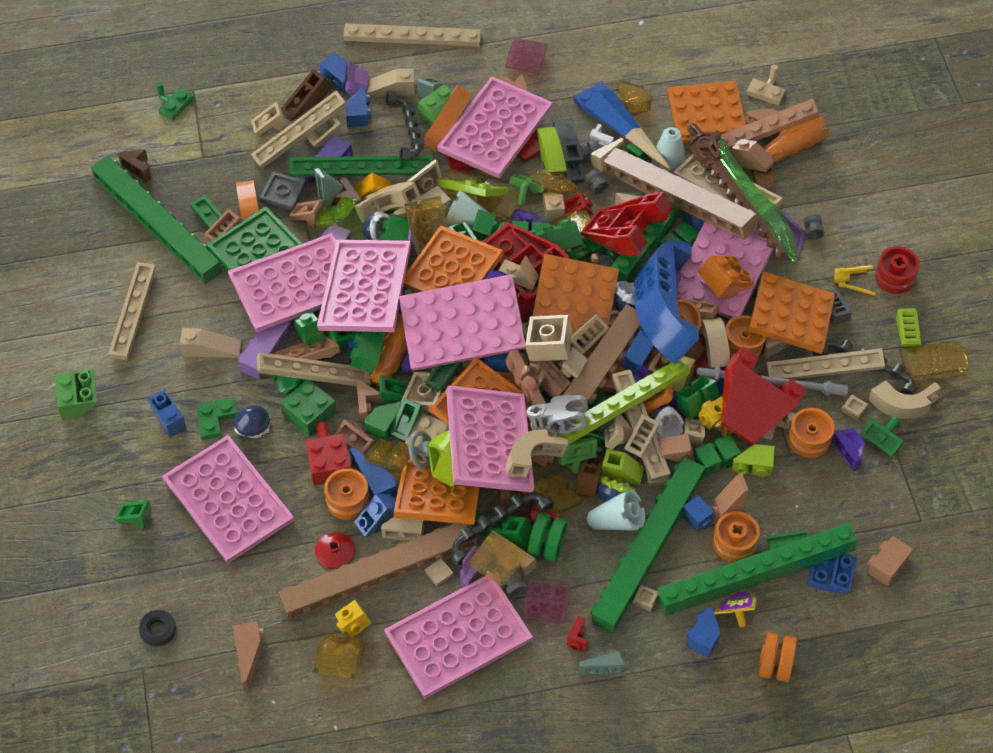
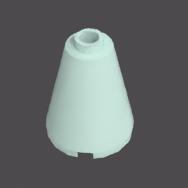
[651,127,687,173]
[444,191,497,229]
[587,490,645,531]

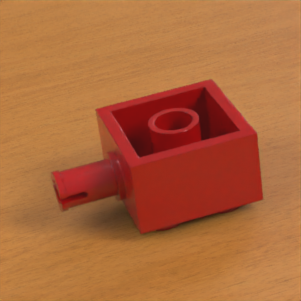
[305,422,351,486]

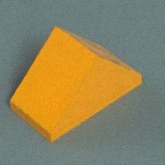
[355,173,391,201]

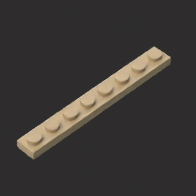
[343,23,481,47]

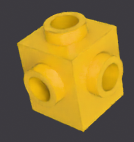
[698,396,723,430]
[335,600,372,638]

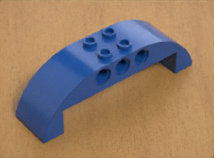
[634,240,699,364]

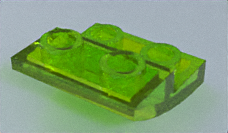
[315,197,358,229]

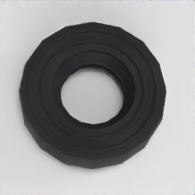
[139,610,176,647]

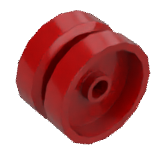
[875,246,920,294]

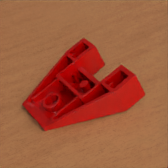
[580,192,673,256]
[484,222,570,305]
[721,346,806,445]

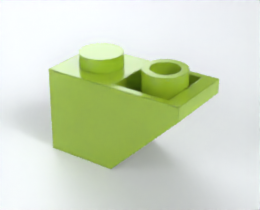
[732,444,775,477]
[601,449,644,486]

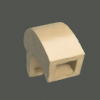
[354,182,422,223]
[699,318,730,368]
[869,380,941,419]
[506,430,568,478]

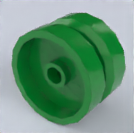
[528,512,568,563]

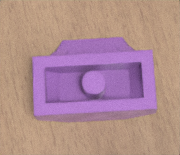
[345,60,369,96]
[460,546,493,587]

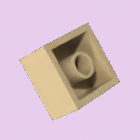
[525,315,572,361]

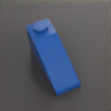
[350,448,399,499]

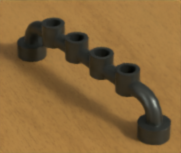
[386,91,424,161]
[812,340,917,395]
[452,493,555,566]

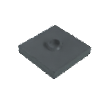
[259,172,307,211]

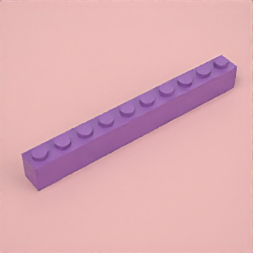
[238,223,352,380]

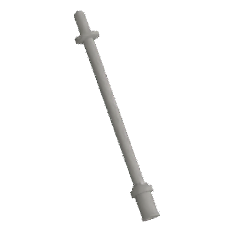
[697,365,848,397]

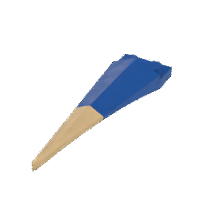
[574,82,670,171]

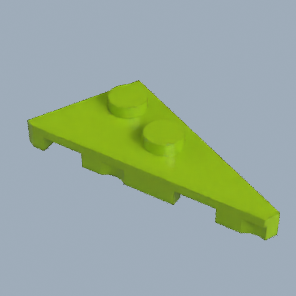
[436,179,508,197]

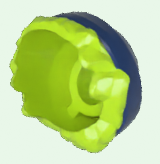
[597,476,636,503]

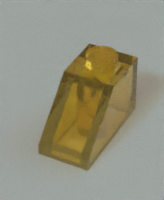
[617,80,653,117]

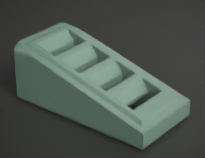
[579,651,624,675]

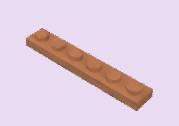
[718,99,820,155]

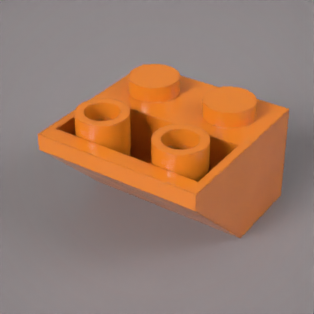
[697,255,754,299]

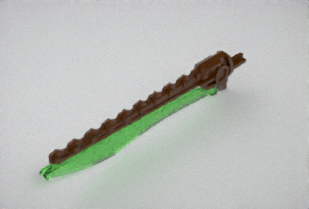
[687,123,797,261]

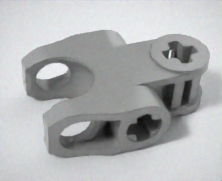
[526,395,588,434]

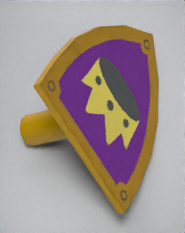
[714,589,757,627]

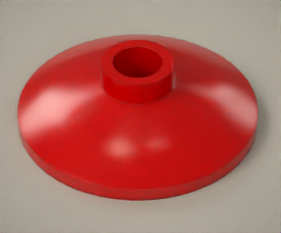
[315,532,355,569]

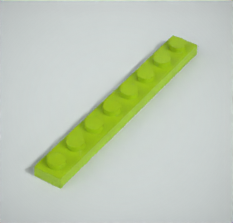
[552,361,690,445]

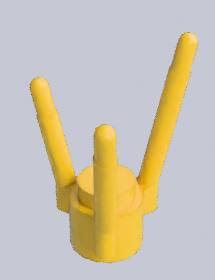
[834,265,876,296]

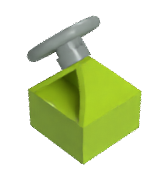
[408,430,455,487]

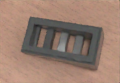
[829,289,852,325]

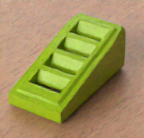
[896,308,921,347]

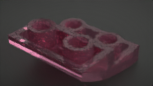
[505,37,548,75]
[523,579,570,624]

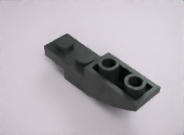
[553,121,585,184]

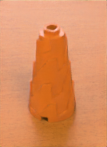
[764,114,829,163]
[370,313,408,387]

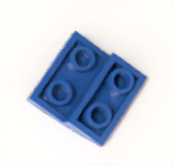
[806,553,857,594]

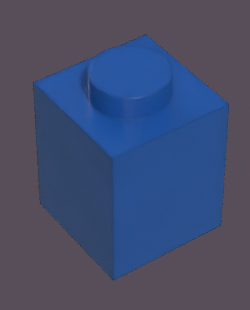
[682,495,714,532]

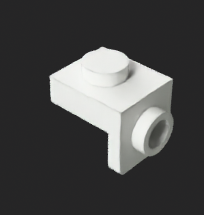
[589,124,614,149]

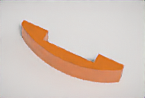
[423,85,472,152]
[236,180,259,221]

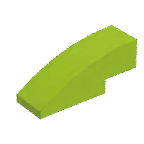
[536,127,567,177]

